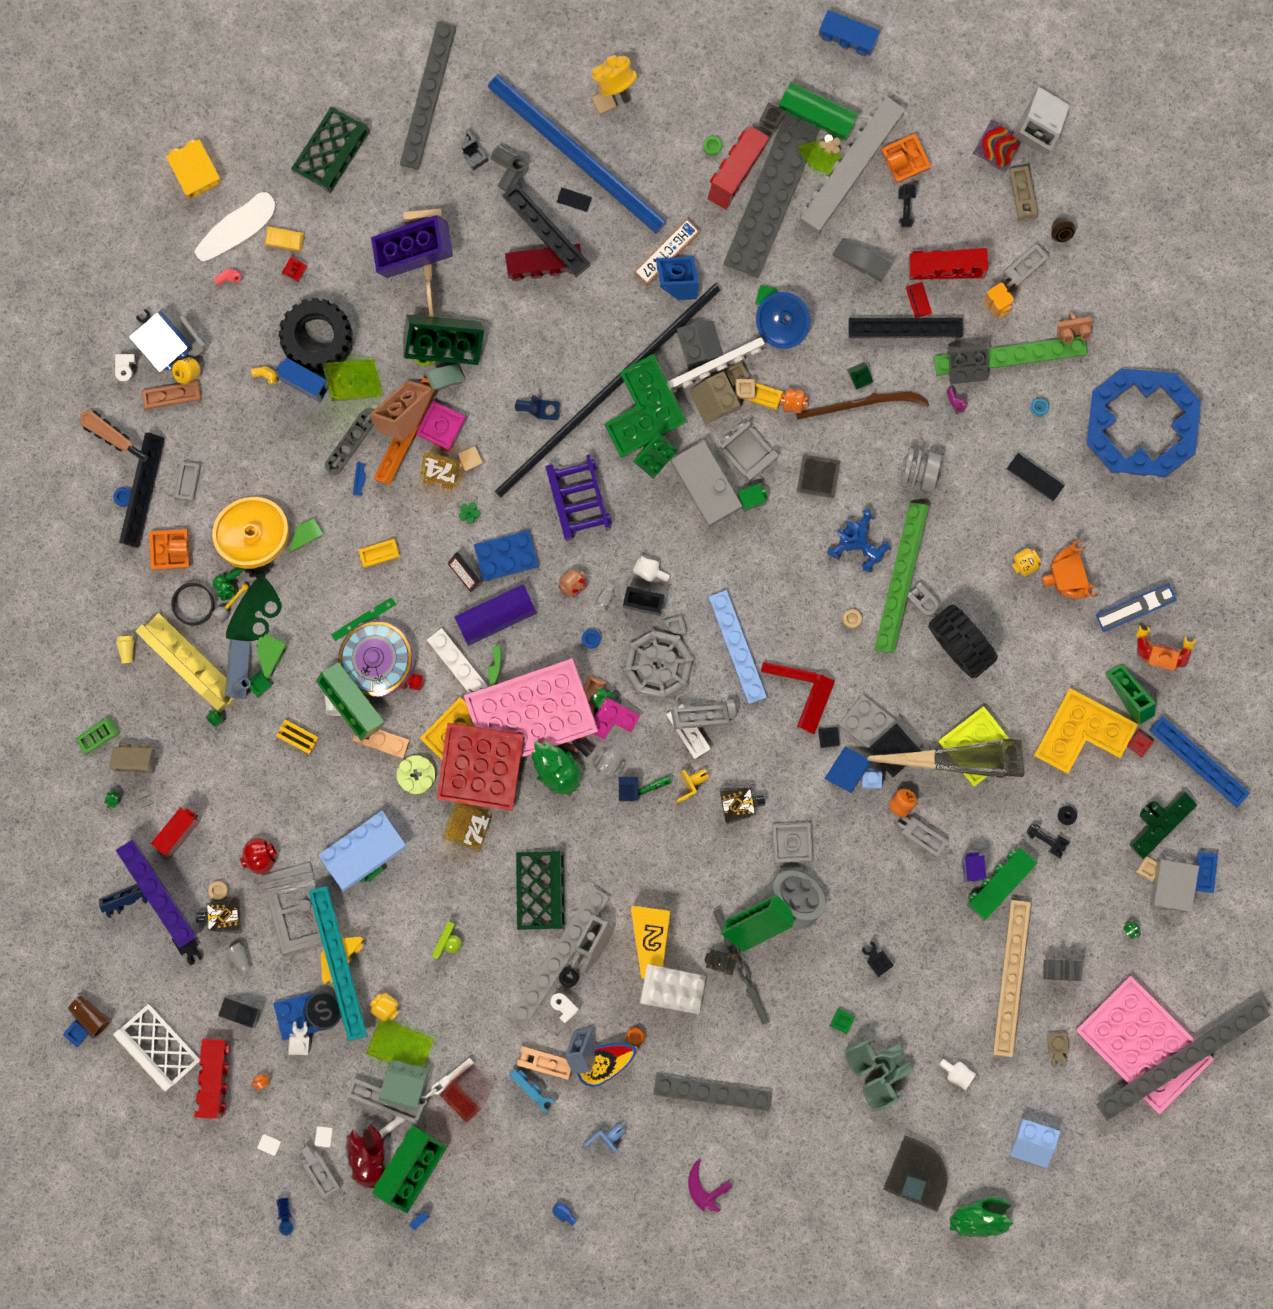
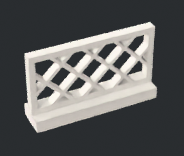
[113,1004,200,1093]

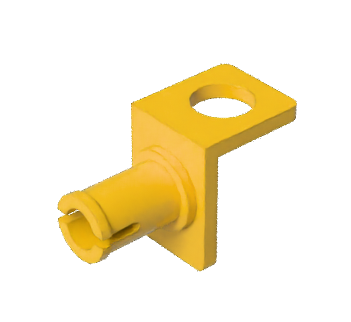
[674,768,709,805]

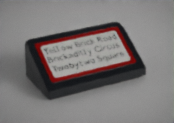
[448,552,482,592]

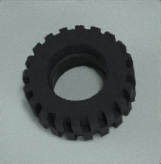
[279,298,353,374]
[928,605,998,678]

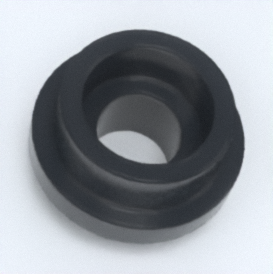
[1057,806,1077,825]
[559,968,578,988]

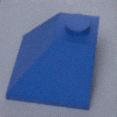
[656,256,699,300]

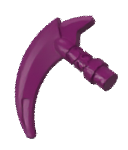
[688,1159,733,1212]

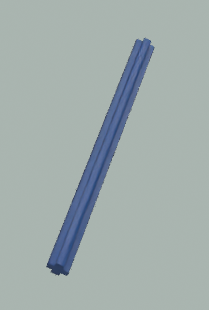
[487,74,666,234]

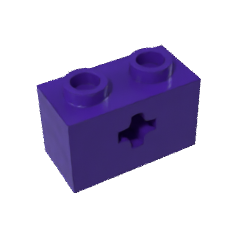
[962,852,986,882]

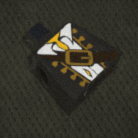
[719,788,765,826]
[196,896,241,934]

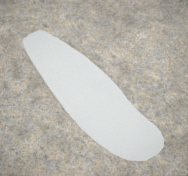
[195,192,275,261]

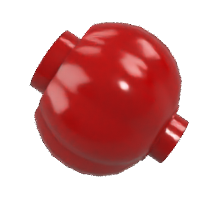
[240,838,277,874]

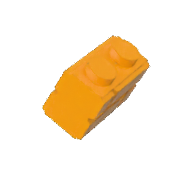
[983,283,1014,318]

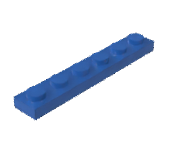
[1149,716,1250,808]

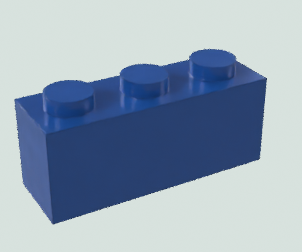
[818,10,880,56]

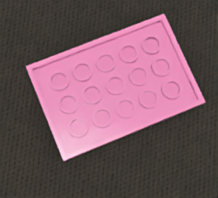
[464,658,599,757]
[1075,976,1214,1114]

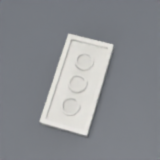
[640,965,706,1014]

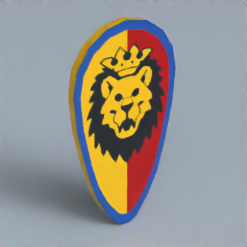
[577,1043,638,1087]

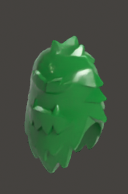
[532,741,581,796]
[949,1197,1014,1237]

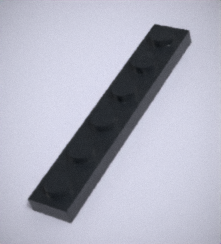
[502,184,591,278]
[848,318,963,338]
[119,432,165,548]

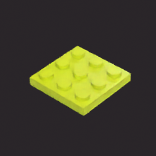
[938,706,1019,787]

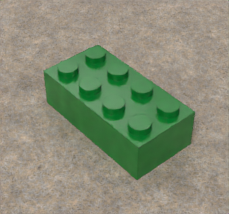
[372,1125,448,1213]

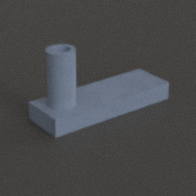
[225,640,251,699]

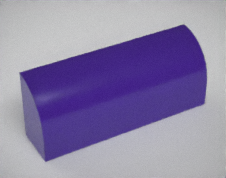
[454,584,537,646]

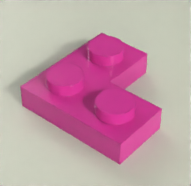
[592,697,640,739]

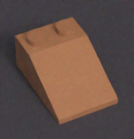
[370,380,434,441]

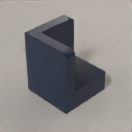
[618,777,638,801]

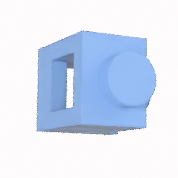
[861,769,882,790]

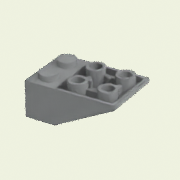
[1012,86,1070,155]

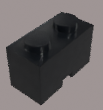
[623,586,665,616]

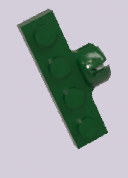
[1129,791,1198,859]

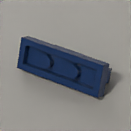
[99,884,147,918]

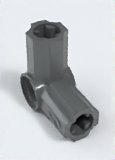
[490,145,528,192]

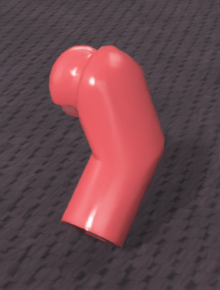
[213,269,242,286]

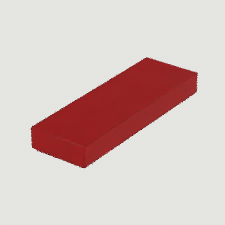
[797,673,835,734]

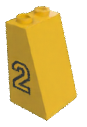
[631,906,670,979]

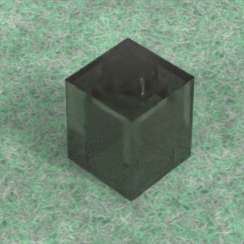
[759,103,785,133]

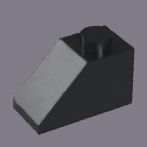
[218,997,261,1028]

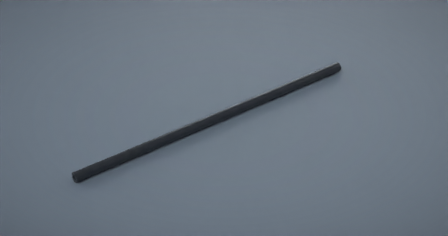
[495,284,721,498]

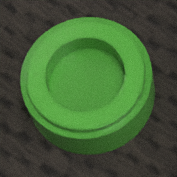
[703,136,722,156]

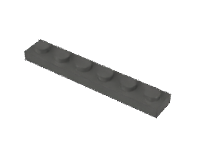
[653,1075,772,1111]

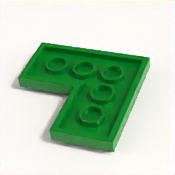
[604,354,688,458]

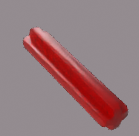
[761,662,817,683]

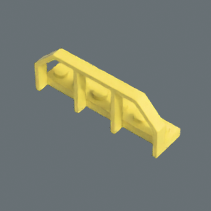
[136,613,235,713]

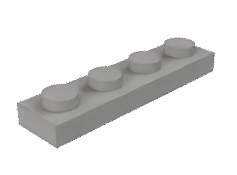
[346,1078,425,1124]

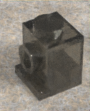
[705,949,738,975]

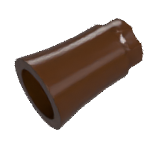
[68,996,112,1039]

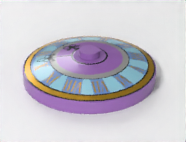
[338,621,415,698]

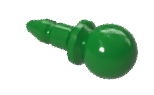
[212,568,244,590]

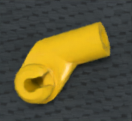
[251,366,278,384]

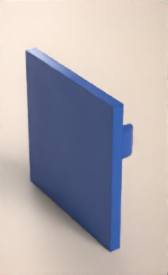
[824,747,872,793]

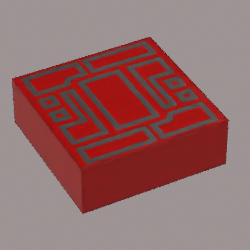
[1127,730,1154,758]

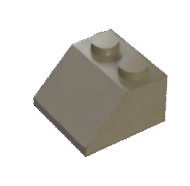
[689,371,740,425]
[109,744,155,773]

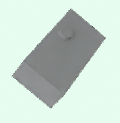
[671,441,742,528]

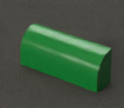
[778,82,859,141]
[721,894,794,952]

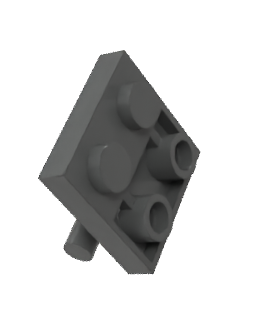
[947,343,988,384]

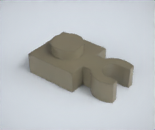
[1047,1033,1068,1067]

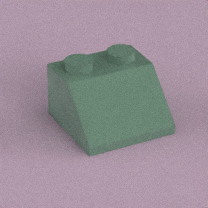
[379,1060,429,1110]

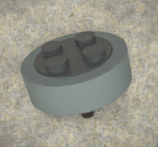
[766,870,825,929]

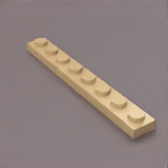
[992,900,1031,1057]

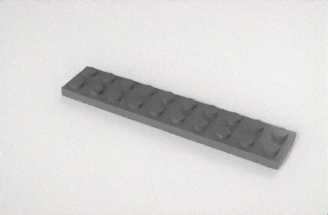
[723,113,820,278]

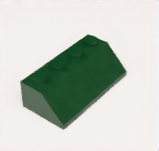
[403,314,484,365]

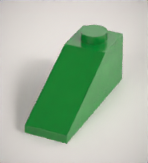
[1106,664,1156,725]

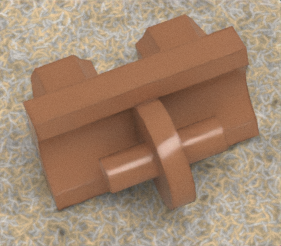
[1057,313,1092,344]

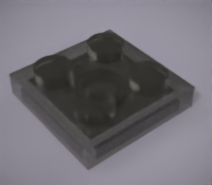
[797,454,840,499]

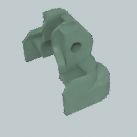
[845,1038,914,1111]

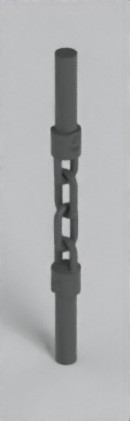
[713,909,769,1025]

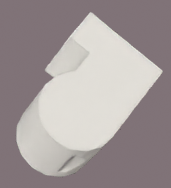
[115,354,137,384]
[551,993,579,1024]

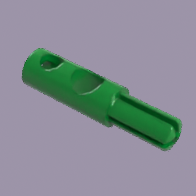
[638,775,672,795]

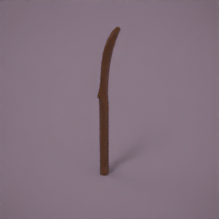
[796,392,929,420]

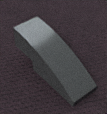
[832,239,892,282]

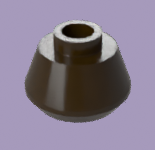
[1051,218,1076,242]

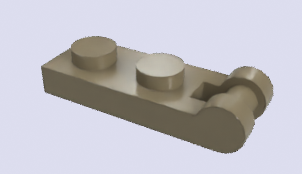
[1009,166,1037,221]

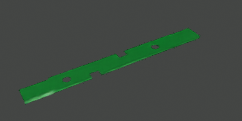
[331,597,397,642]

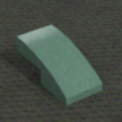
[425,364,465,390]

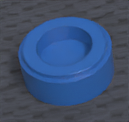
[113,487,131,507]
[582,629,601,649]

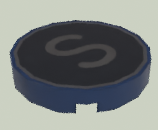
[303,991,341,1031]

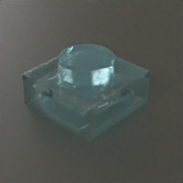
[901,1176,926,1201]

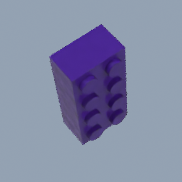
[371,215,453,278]

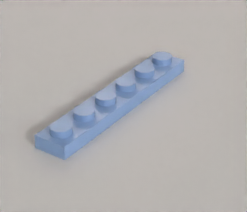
[708,590,767,704]

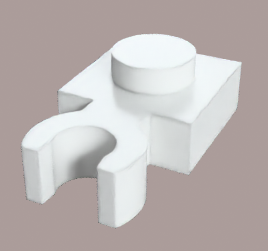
[288,1022,309,1055]

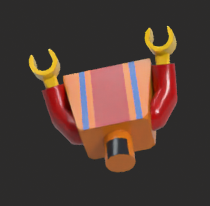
[1136,625,1196,671]

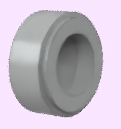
[726,699,737,719]

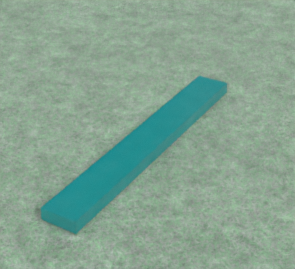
[309,886,368,1042]

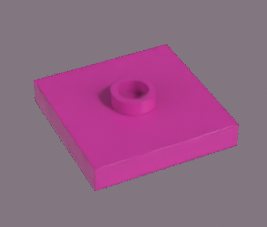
[416,401,467,452]

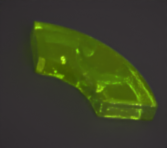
[797,141,841,174]

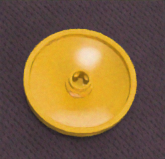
[212,497,289,569]

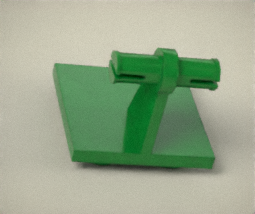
[633,433,678,479]

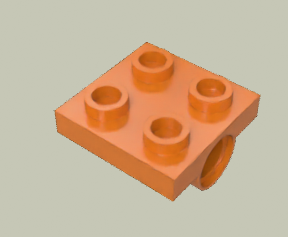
[881,133,931,184]
[149,529,190,570]

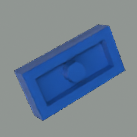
[1195,852,1218,893]

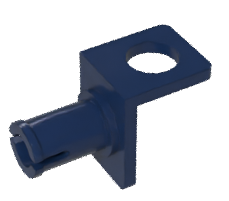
[515,395,560,421]

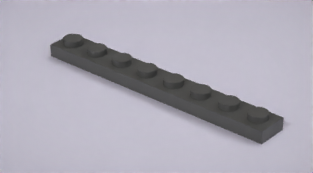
[400,22,456,170]

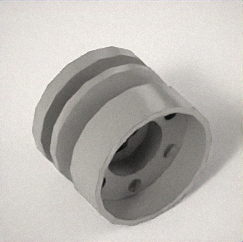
[900,448,942,494]

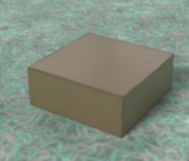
[724,361,750,387]

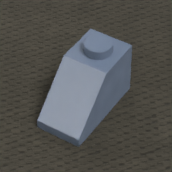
[565,1028,595,1074]

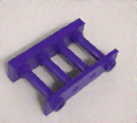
[545,454,612,542]

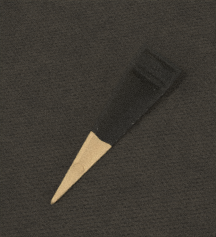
[867,739,1025,778]

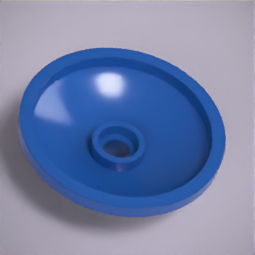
[756,292,811,349]

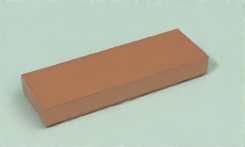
[142,381,201,410]

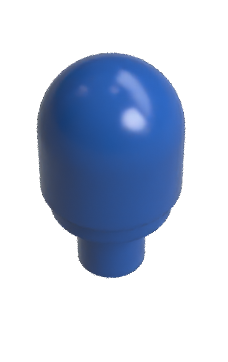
[552,1203,577,1226]

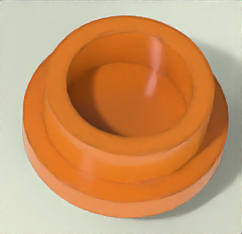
[626,1027,645,1046]
[251,1073,270,1090]

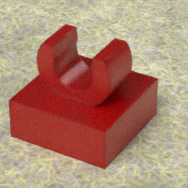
[281,256,308,283]

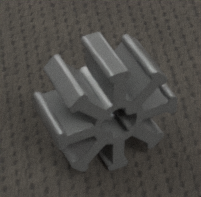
[1043,960,1083,981]

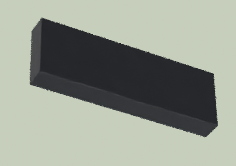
[1007,453,1065,502]

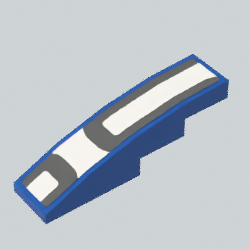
[1096,583,1177,632]

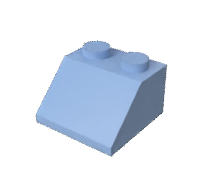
[1009,1119,1060,1168]

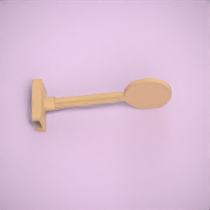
[403,209,443,317]

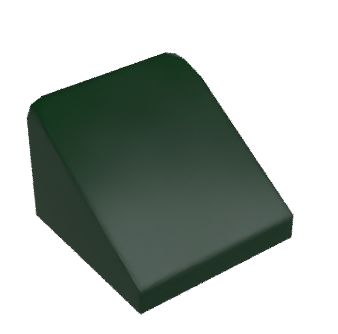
[847,362,873,390]

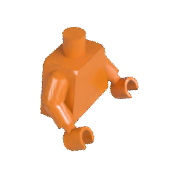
[1041,539,1099,600]

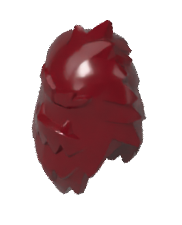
[345,1124,385,1189]

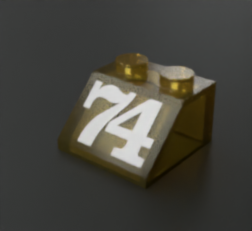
[420,451,463,491]
[442,802,492,852]

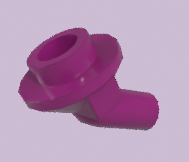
[946,388,968,415]

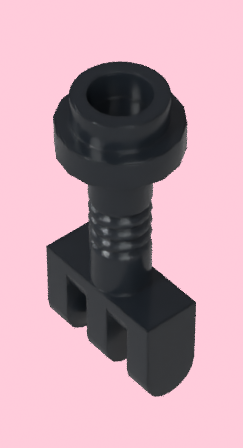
[898,185,916,228]
[1026,824,1070,859]

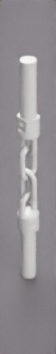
[379,1058,474,1138]

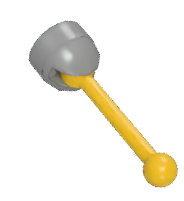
[212,583,249,623]

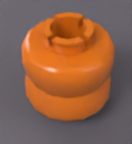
[780,388,808,414]
[889,789,917,817]

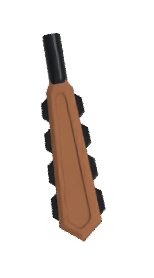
[80,410,148,462]

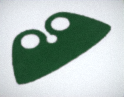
[226,576,282,641]

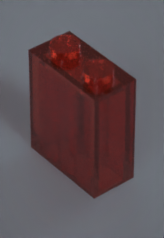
[439,1080,483,1123]

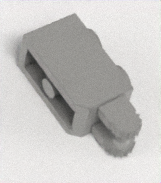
[571,915,614,974]

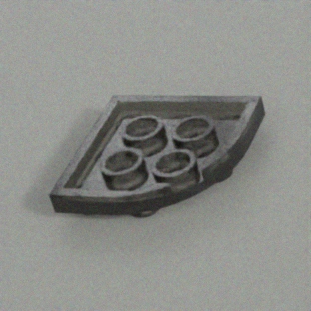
[883,1135,948,1212]

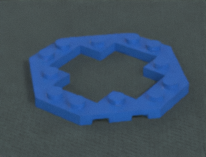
[1087,368,1201,478]

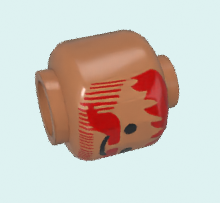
[558,569,587,598]

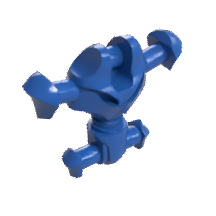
[827,508,892,573]

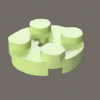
[397,756,436,794]

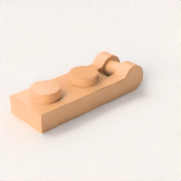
[352,730,410,758]
[516,1046,571,1080]

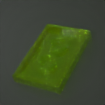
[323,359,383,402]
[366,1019,434,1068]

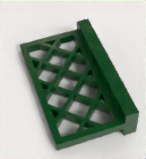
[291,107,370,194]
[516,851,565,930]

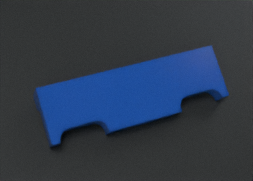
[353,462,366,496]

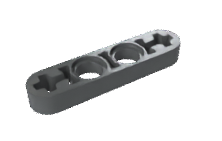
[325,411,374,475]

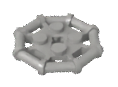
[622,629,694,700]

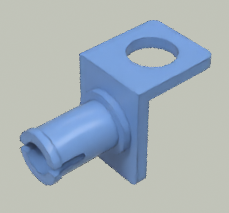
[582,1123,626,1154]

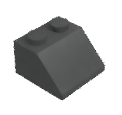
[677,322,723,369]

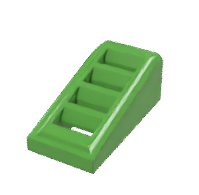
[75,718,120,755]

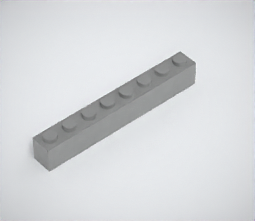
[800,97,905,235]

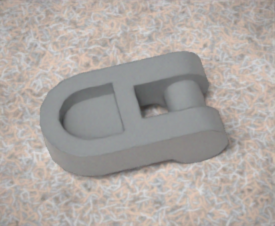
[907,582,939,616]

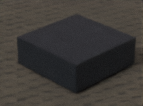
[818,727,840,748]

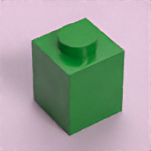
[737,484,768,512]

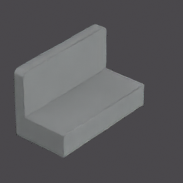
[175,316,208,359]

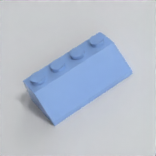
[319,811,407,892]

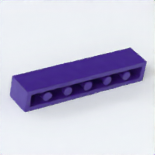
[115,839,197,948]

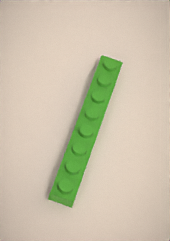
[934,336,1087,376]
[874,502,929,654]

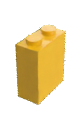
[166,139,222,200]

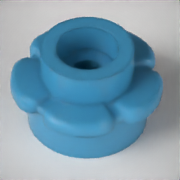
[1030,399,1049,417]

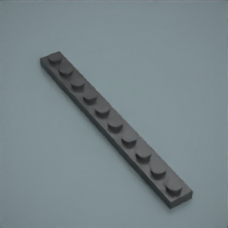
[1096,999,1271,1121]

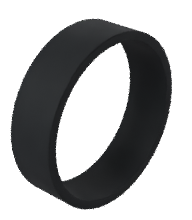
[171,583,215,626]

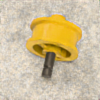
[592,55,637,103]

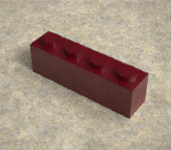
[505,243,582,281]

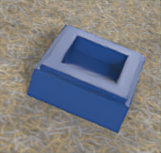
[62,1020,89,1047]
[409,1211,429,1230]

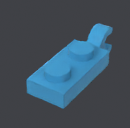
[509,1069,555,1112]

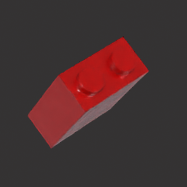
[150,808,200,858]

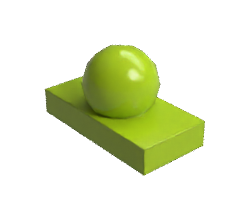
[432,921,462,959]

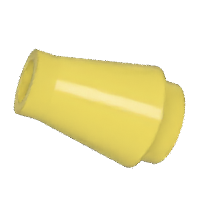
[116,635,135,663]

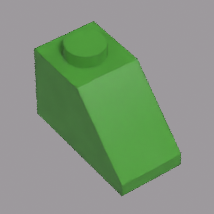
[256,634,288,680]

